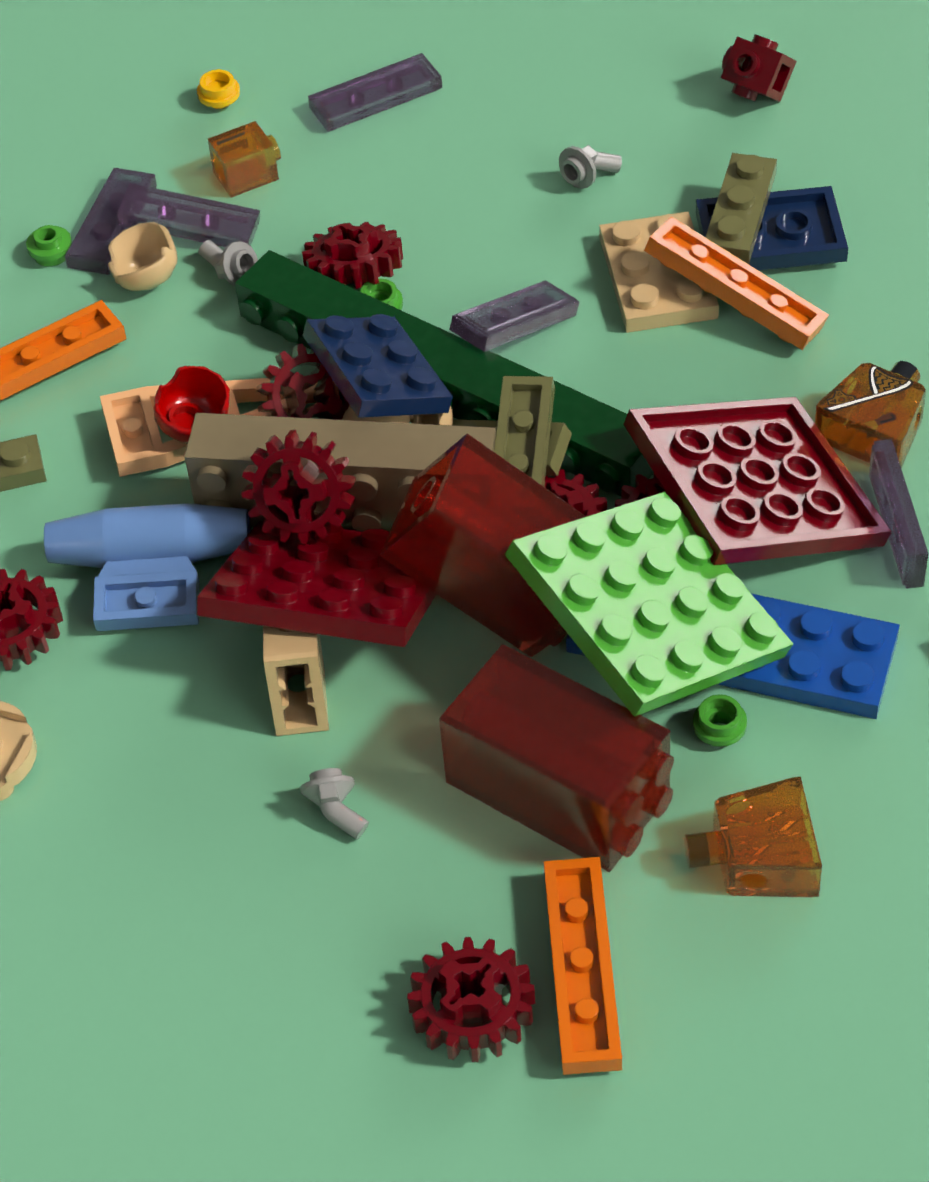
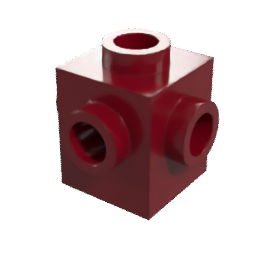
[720,34,797,102]

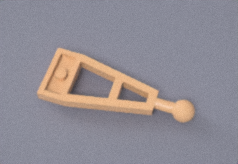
[100,378,340,477]

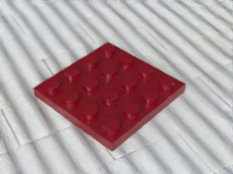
[623,397,892,565]
[197,519,456,647]

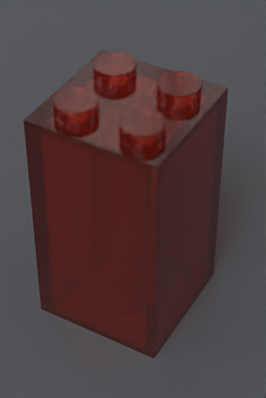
[379,433,587,657]
[439,644,674,872]

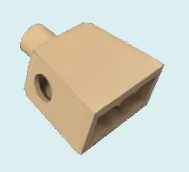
[263,626,329,736]

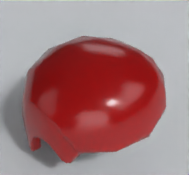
[153,366,230,444]

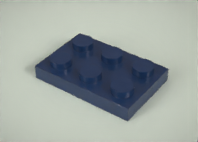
[696,186,848,270]
[303,314,453,418]

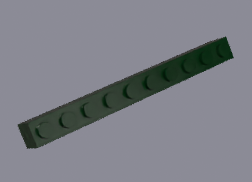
[235,250,654,496]

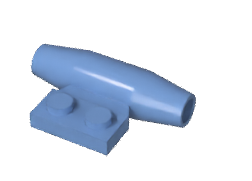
[44,503,251,631]

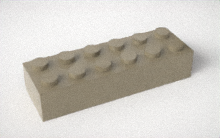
[184,413,497,540]

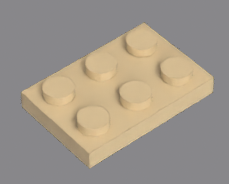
[599,211,719,333]

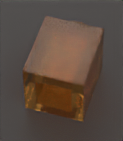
[207,121,281,198]

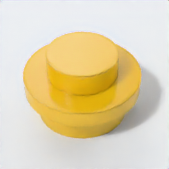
[197,69,240,109]

